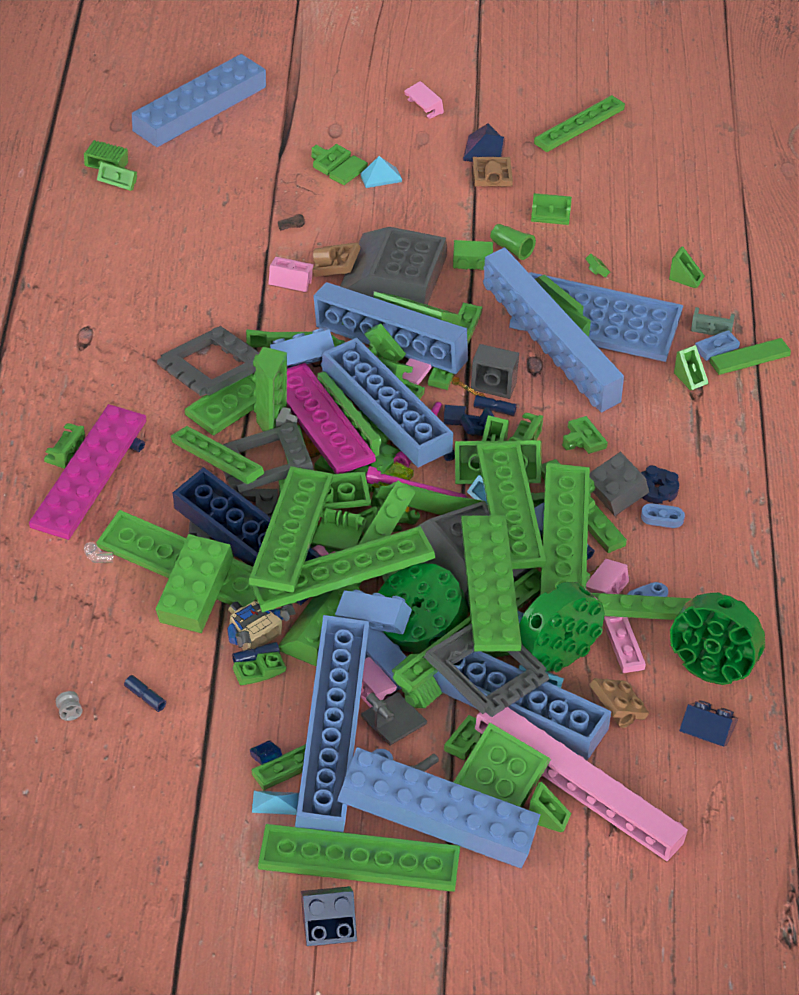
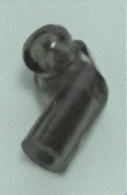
[278,214,305,231]

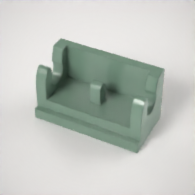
[691,307,735,335]

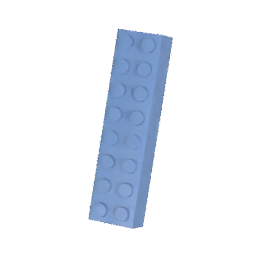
[132,54,266,147]
[314,282,468,374]
[322,338,453,468]
[433,651,611,760]
[337,747,540,869]

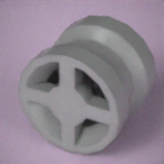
[55,691,83,721]

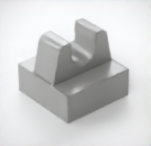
[276,407,298,428]

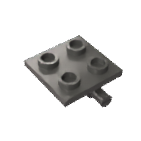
[361,692,427,745]

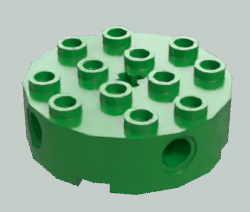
[378,563,469,654]
[519,582,605,672]
[670,592,765,685]

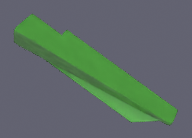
[534,275,591,336]
[246,330,345,348]
[376,481,486,515]

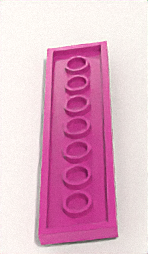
[287,363,376,474]
[29,404,147,540]

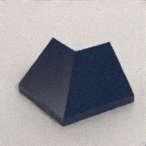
[463,123,505,162]

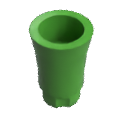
[490,224,536,260]

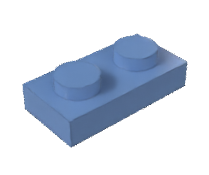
[695,330,740,361]

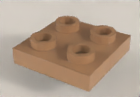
[473,157,513,187]
[313,242,361,277]
[589,678,649,728]

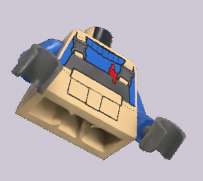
[227,602,296,650]

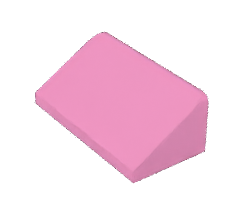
[402,358,433,385]

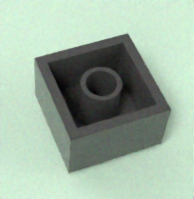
[471,344,519,399]
[589,451,649,516]

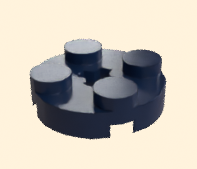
[641,465,679,504]

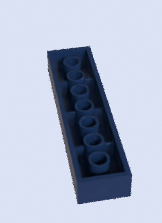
[172,467,322,606]

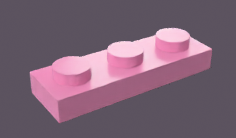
[603,616,646,673]

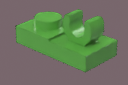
[97,161,137,191]

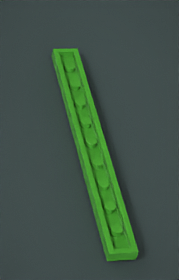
[392,568,541,693]

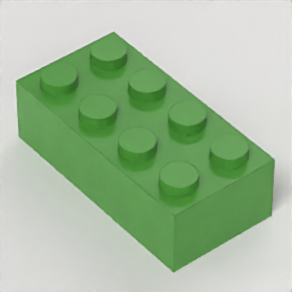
[156,534,234,633]

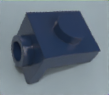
[460,408,495,436]

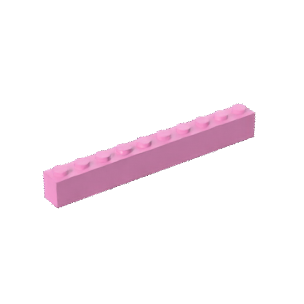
[475,707,688,861]

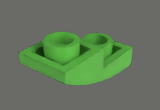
[233,652,287,685]

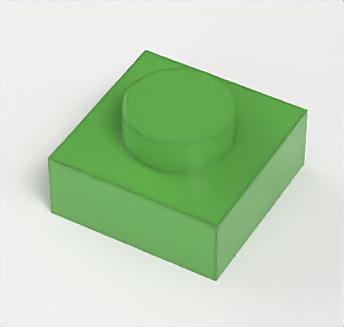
[585,253,610,277]

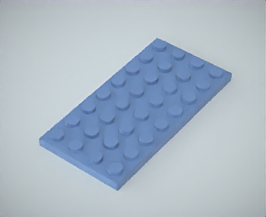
[509,272,683,362]

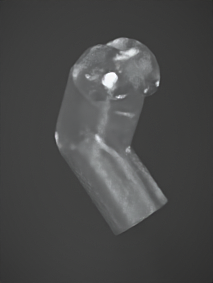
[84,542,113,563]

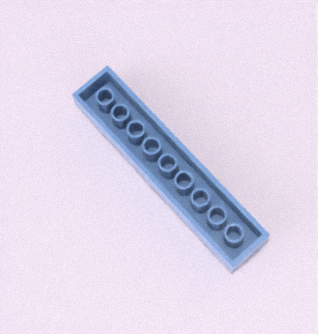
[483,247,624,413]
[295,615,369,833]

